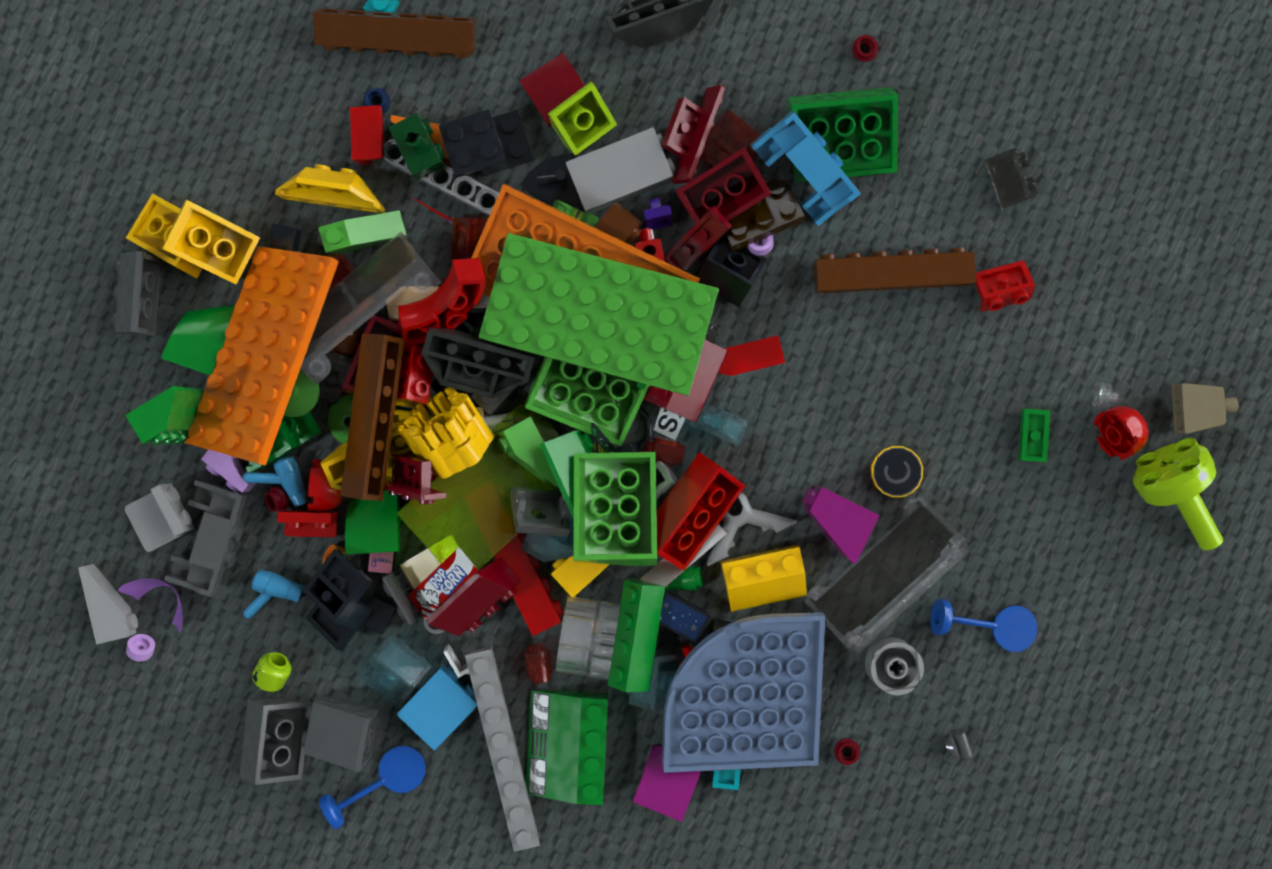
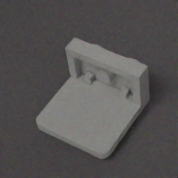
[125,483,195,552]

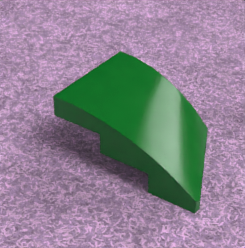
[161,305,235,375]
[246,391,322,472]
[345,490,401,555]

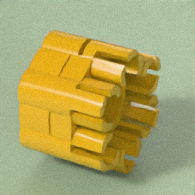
[398,387,494,479]

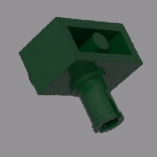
[389,113,446,180]

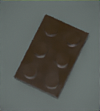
[724,175,805,252]

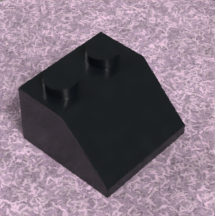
[696,235,767,307]

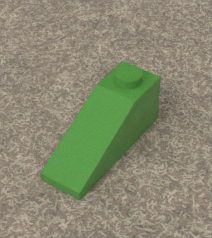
[318,210,407,257]
[497,416,560,491]

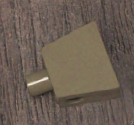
[1171,383,1239,434]

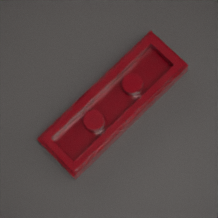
[664,206,732,272]

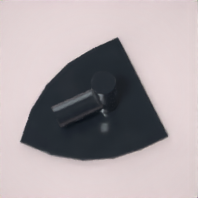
[520,153,581,206]

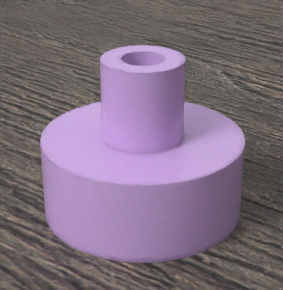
[748,235,774,256]
[126,634,155,662]

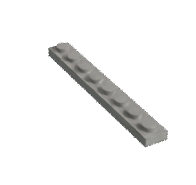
[465,646,540,852]

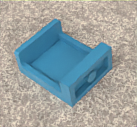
[396,664,477,751]

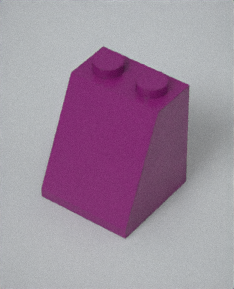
[802,485,880,564]

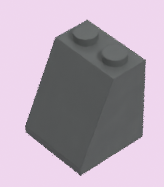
[301,697,380,772]

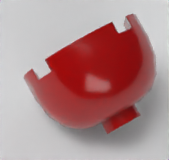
[1093,406,1149,460]
[308,459,343,512]

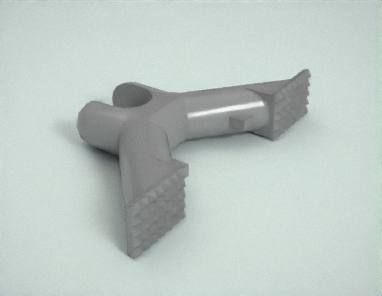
[706,493,797,566]

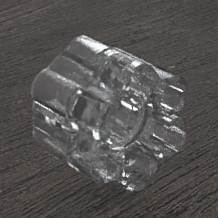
[556,595,620,680]

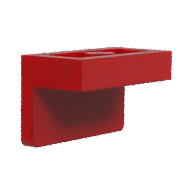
[350,105,384,165]

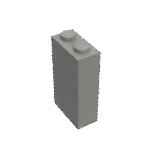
[566,127,676,214]

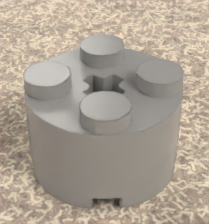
[865,637,924,695]

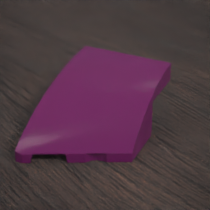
[633,745,701,822]

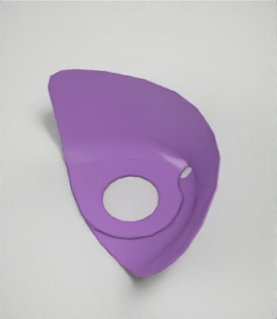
[118,579,183,632]

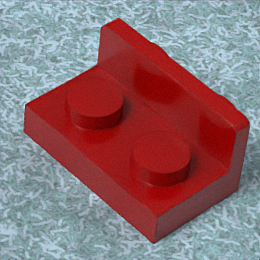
[975,260,1035,312]
[396,346,433,404]
[277,510,338,537]

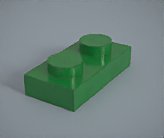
[1018,409,1050,462]

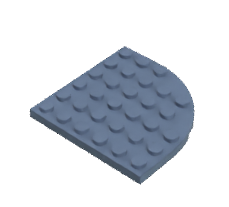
[662,612,825,773]

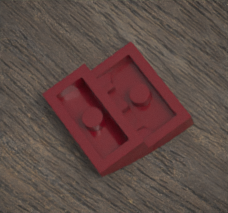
[519,53,585,128]

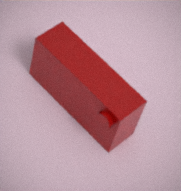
[656,452,745,571]

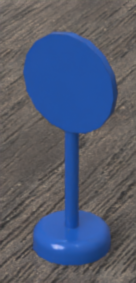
[930,599,1037,652]
[319,745,426,830]

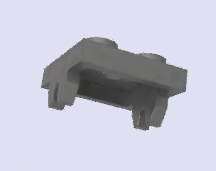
[510,487,571,537]

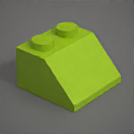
[548,82,617,156]

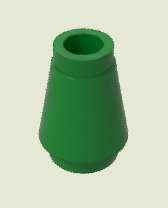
[666,565,704,591]

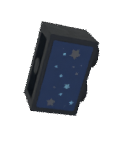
[659,589,711,644]

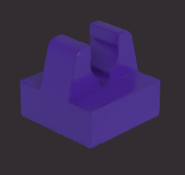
[644,197,673,230]

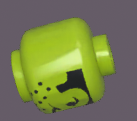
[252,652,292,692]

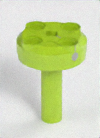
[1132,438,1223,550]

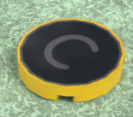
[870,446,923,497]

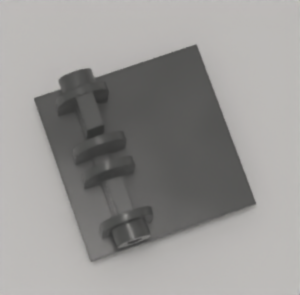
[382,568,422,625]

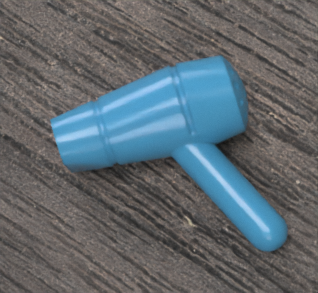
[243,457,309,507]
[243,570,306,618]

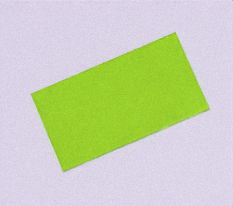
[397,398,560,580]

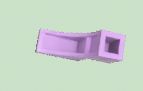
[201,450,256,493]

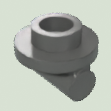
[946,730,973,758]

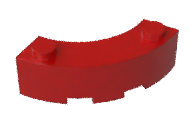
[398,258,485,347]

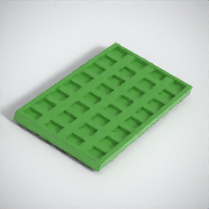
[478,233,719,396]

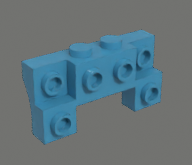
[750,110,861,226]

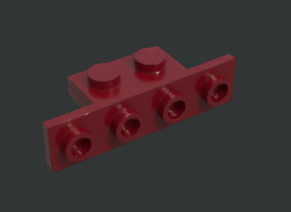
[661,85,725,184]
[384,453,446,504]

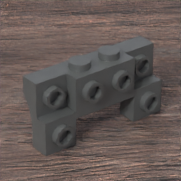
[164,480,247,597]

